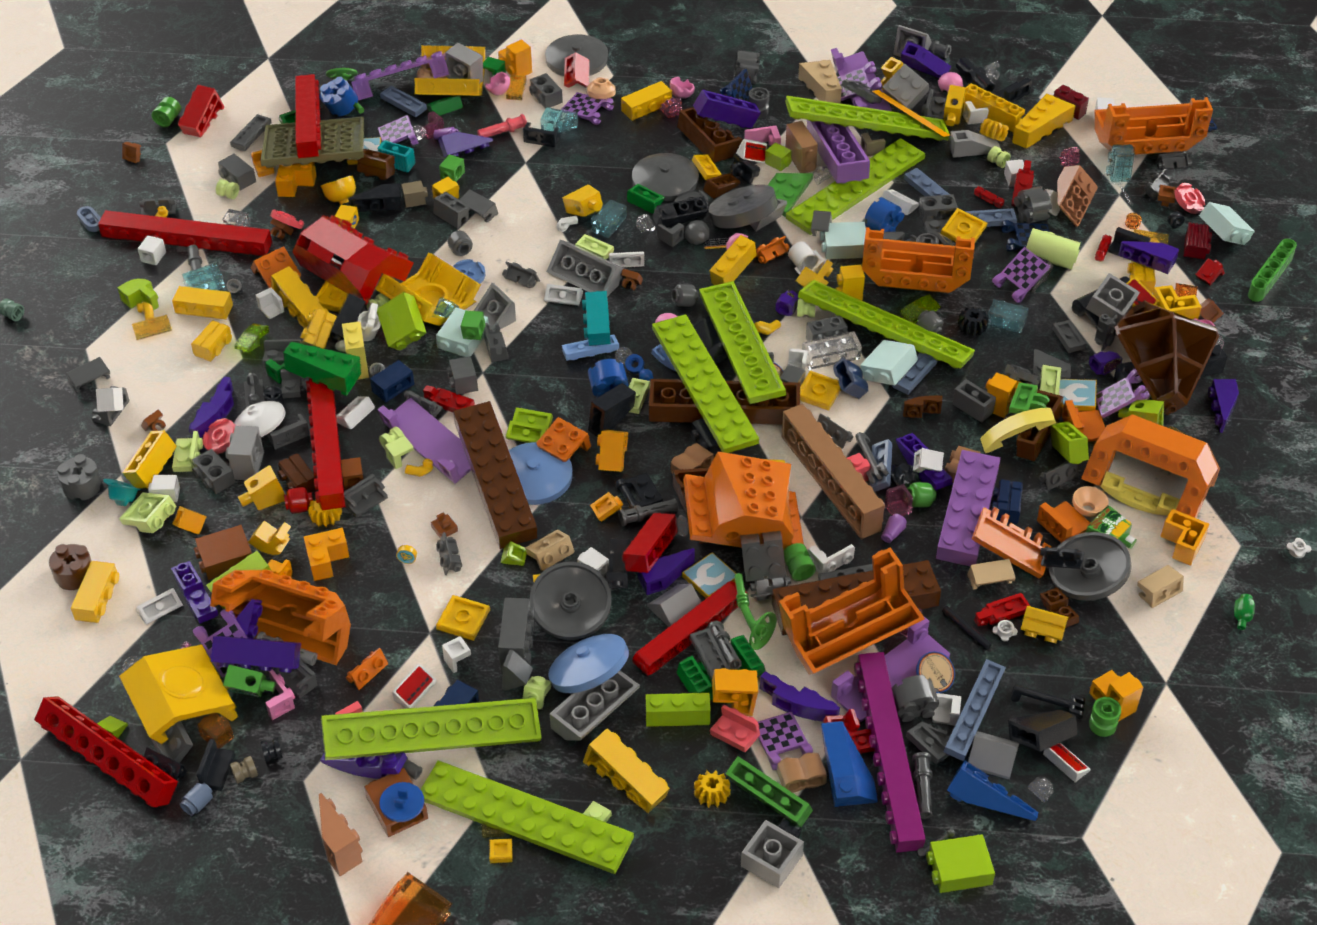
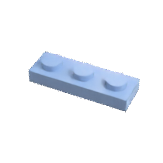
[562,334,619,361]

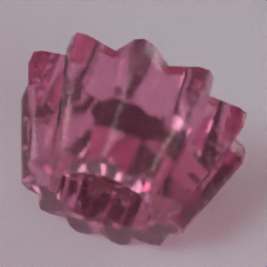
[660,97,682,118]
[1060,146,1081,167]

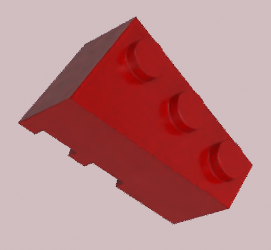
[178,85,225,138]

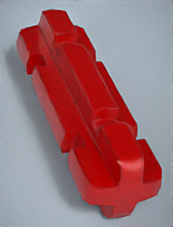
[974,186,1005,208]
[1095,234,1112,262]

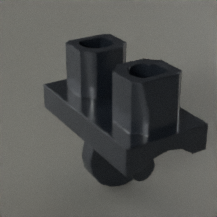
[730,153,760,184]

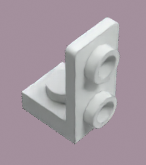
[808,544,855,574]

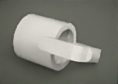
[788,242,826,275]
[356,303,381,341]

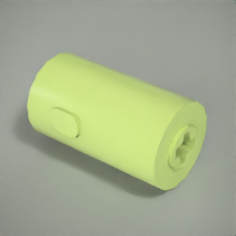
[1026,228,1081,270]

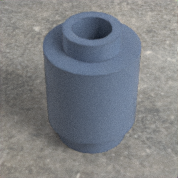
[180,783,213,816]

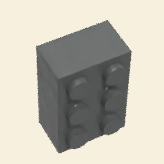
[498,598,535,673]

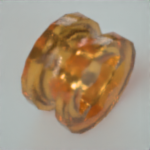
[1125,213,1142,229]

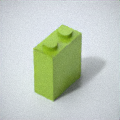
[377,292,427,350]
[926,834,995,893]

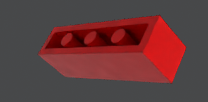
[622,513,678,573]

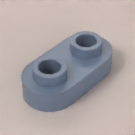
[77,206,101,232]

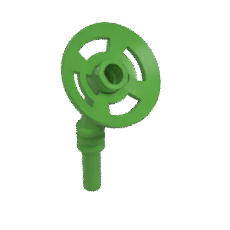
[326,68,364,114]
[734,573,777,650]

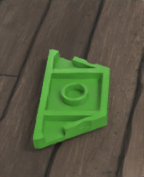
[768,173,813,217]

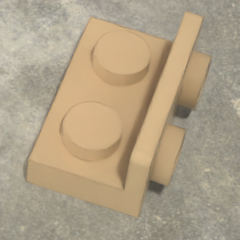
[525,529,575,570]

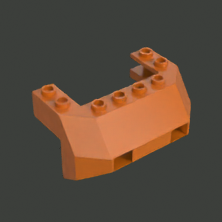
[1094,97,1213,156]
[862,227,975,293]
[1081,414,1220,519]
[779,547,925,675]
[210,569,351,665]

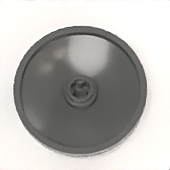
[545,34,608,76]
[632,153,699,202]
[1049,532,1132,601]
[530,562,611,640]

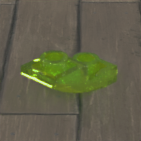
[900,294,941,324]
[234,323,269,352]

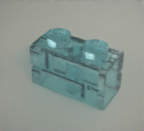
[1106,144,1135,182]
[591,200,627,238]
[182,263,225,290]
[988,299,1029,333]

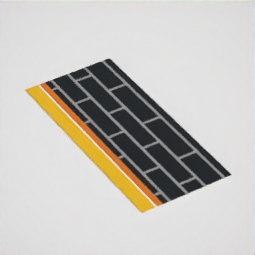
[704,237,730,249]

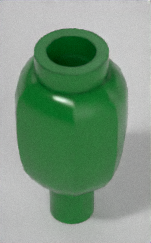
[1234,594,1255,630]

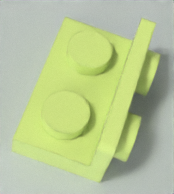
[172,431,203,472]

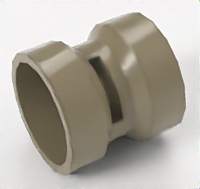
[230,756,258,784]

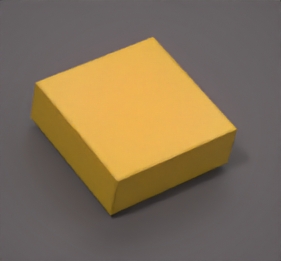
[489,839,512,863]

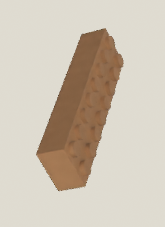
[781,403,885,540]

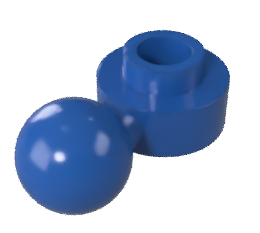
[625,354,653,381]

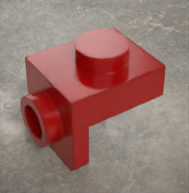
[1195,258,1225,286]
[823,709,860,733]

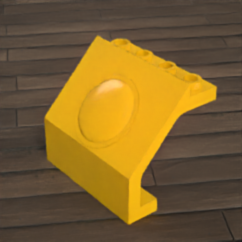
[415,45,485,96]
[375,252,481,326]
[119,644,239,744]

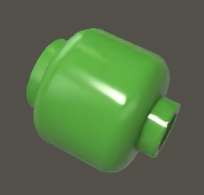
[906,482,936,508]

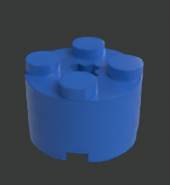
[320,77,358,116]
[865,197,904,232]
[588,359,629,398]

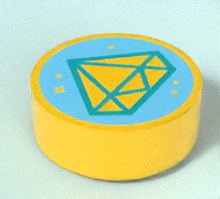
[396,545,417,564]

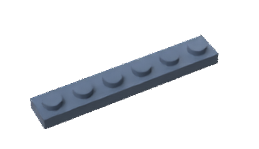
[944,659,1006,761]

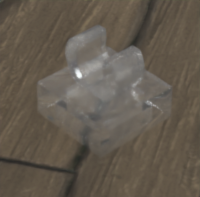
[983,61,1000,81]

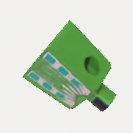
[223,665,276,697]

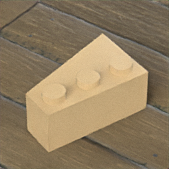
[798,60,842,104]

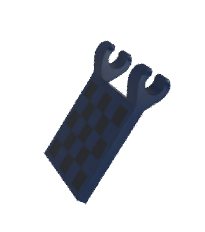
[720,69,753,102]
[1001,220,1050,252]

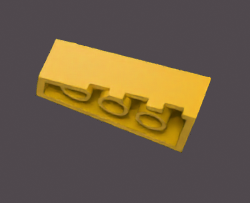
[1012,93,1075,149]
[271,266,329,329]
[583,728,670,813]

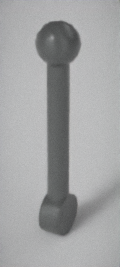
[917,828,955,858]

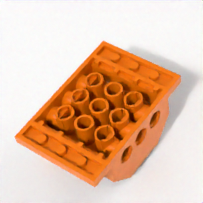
[683,452,804,551]

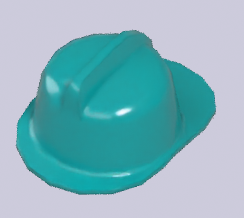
[103,479,141,506]

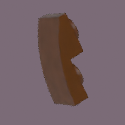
[903,395,942,418]
[1040,587,1079,627]

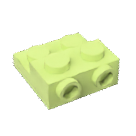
[119,492,177,533]

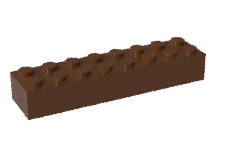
[649,379,800,425]
[453,401,537,549]
[772,560,941,636]

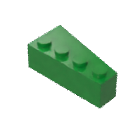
[283,342,361,396]

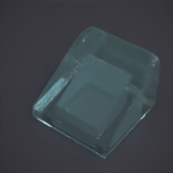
[433,298,459,318]

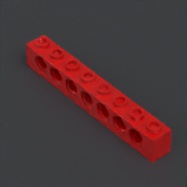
[34,696,178,807]

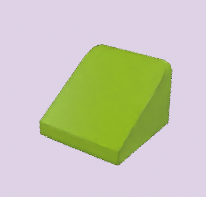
[501,541,527,566]
[97,716,128,738]

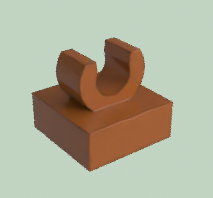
[122,141,141,163]
[1157,184,1177,207]
[270,218,294,240]
[621,269,643,291]
[141,409,166,431]
[431,512,458,538]

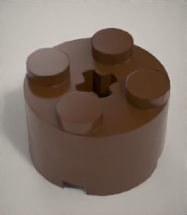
[49,544,91,590]

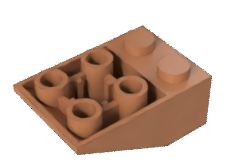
[1057,165,1098,227]
[319,793,363,876]

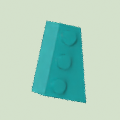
[582,291,611,346]

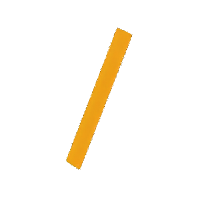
[872,90,950,137]

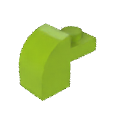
[117,279,159,311]

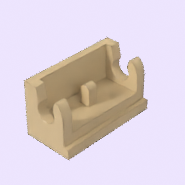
[968,559,1016,590]
[1137,565,1184,608]

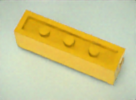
[964,84,1025,133]

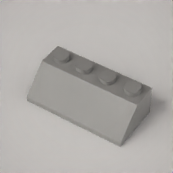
[546,240,625,297]
[550,670,640,740]

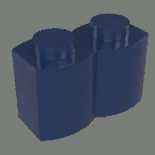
[833,357,868,399]

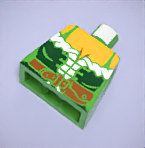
[1086,505,1137,549]

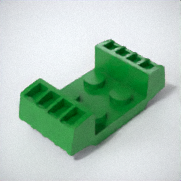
[676,635,766,700]

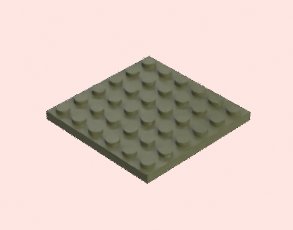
[261,117,364,168]

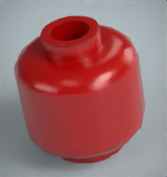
[284,487,313,514]

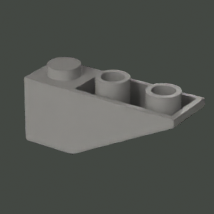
[949,130,1002,158]

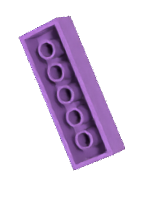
[807,120,870,183]
[936,450,1000,566]

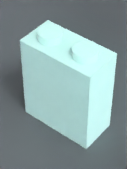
[1199,202,1255,245]
[820,222,866,259]
[436,307,489,357]
[860,340,918,385]

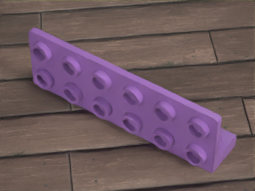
[831,47,892,111]
[351,51,450,100]
[378,398,471,484]
[831,617,950,722]

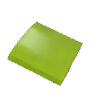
[506,407,553,443]

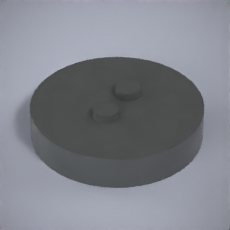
[708,185,778,228]

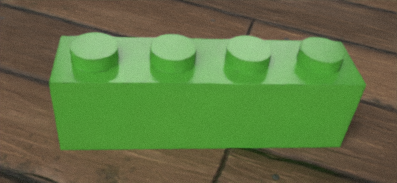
[725,756,813,827]

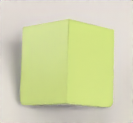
[385,436,414,469]

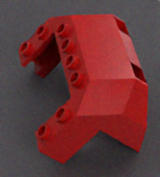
[292,215,414,305]

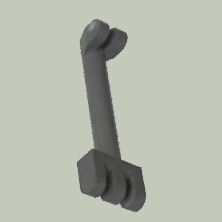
[855,432,889,484]

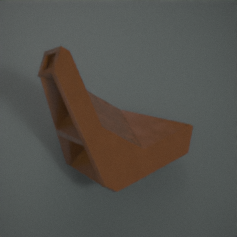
[1115,300,1219,415]

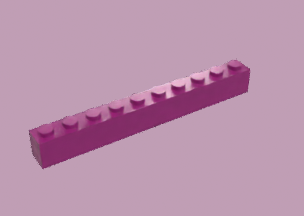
[854,652,926,853]

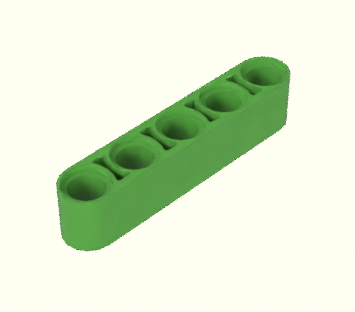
[1248,239,1297,302]

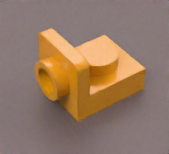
[251,150,275,177]
[590,492,624,522]
[268,559,293,577]

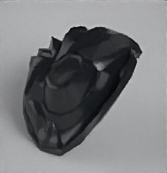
[891,464,920,494]

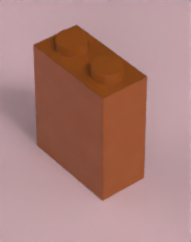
[194,525,252,580]
[364,768,428,837]

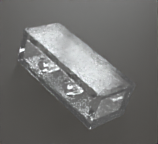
[802,331,862,370]

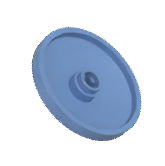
[509,442,573,505]
[548,634,629,693]

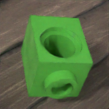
[439,154,465,182]
[460,310,486,340]

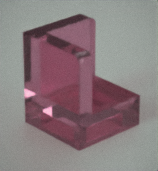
[419,111,444,140]
[885,484,913,516]

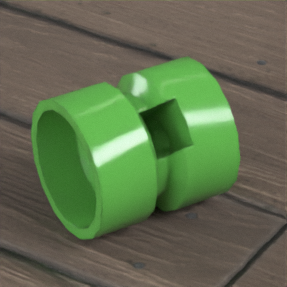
[151,97,181,127]
[784,543,816,581]
[1089,697,1121,737]

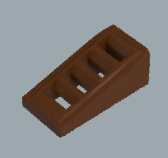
[703,173,741,199]

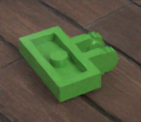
[1009,382,1050,414]

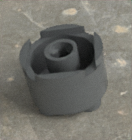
[733,50,760,85]
[1014,186,1052,224]
[57,454,102,500]
[892,675,939,722]

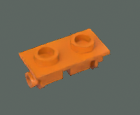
[755,236,790,264]
[346,648,389,690]

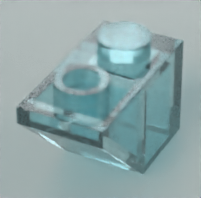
[540,107,578,133]

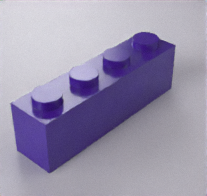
[693,89,761,129]
[211,636,301,673]

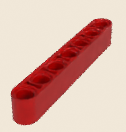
[632,581,748,676]

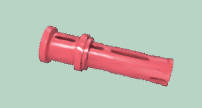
[477,114,527,137]

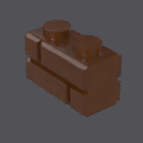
[357,149,395,180]
[277,453,317,493]

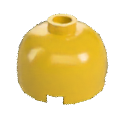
[321,175,356,205]

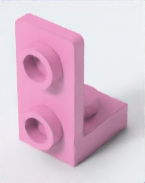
[744,126,781,145]
[265,669,295,720]

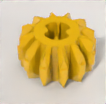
[980,119,1009,141]
[308,500,342,527]
[694,770,731,808]

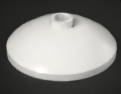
[234,401,286,437]

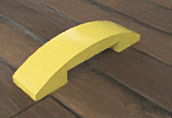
[980,408,1056,454]
[1101,471,1180,516]

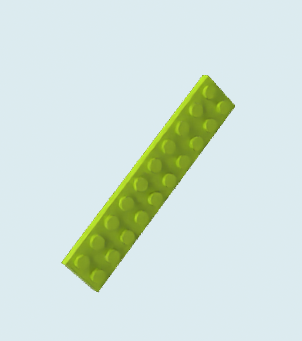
[785,96,950,141]
[786,138,925,235]
[798,280,975,369]
[699,281,786,404]
[652,314,759,453]
[321,698,542,760]
[420,760,634,874]

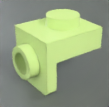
[523,676,551,709]

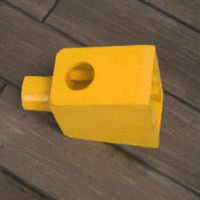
[943,85,966,126]
[562,185,603,217]
[238,465,285,510]

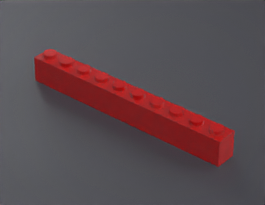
[295,74,322,159]
[98,210,272,256]
[306,378,345,511]

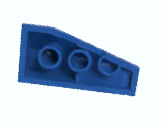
[821,721,878,807]
[947,760,1039,821]

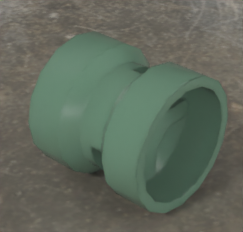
[0,298,24,321]

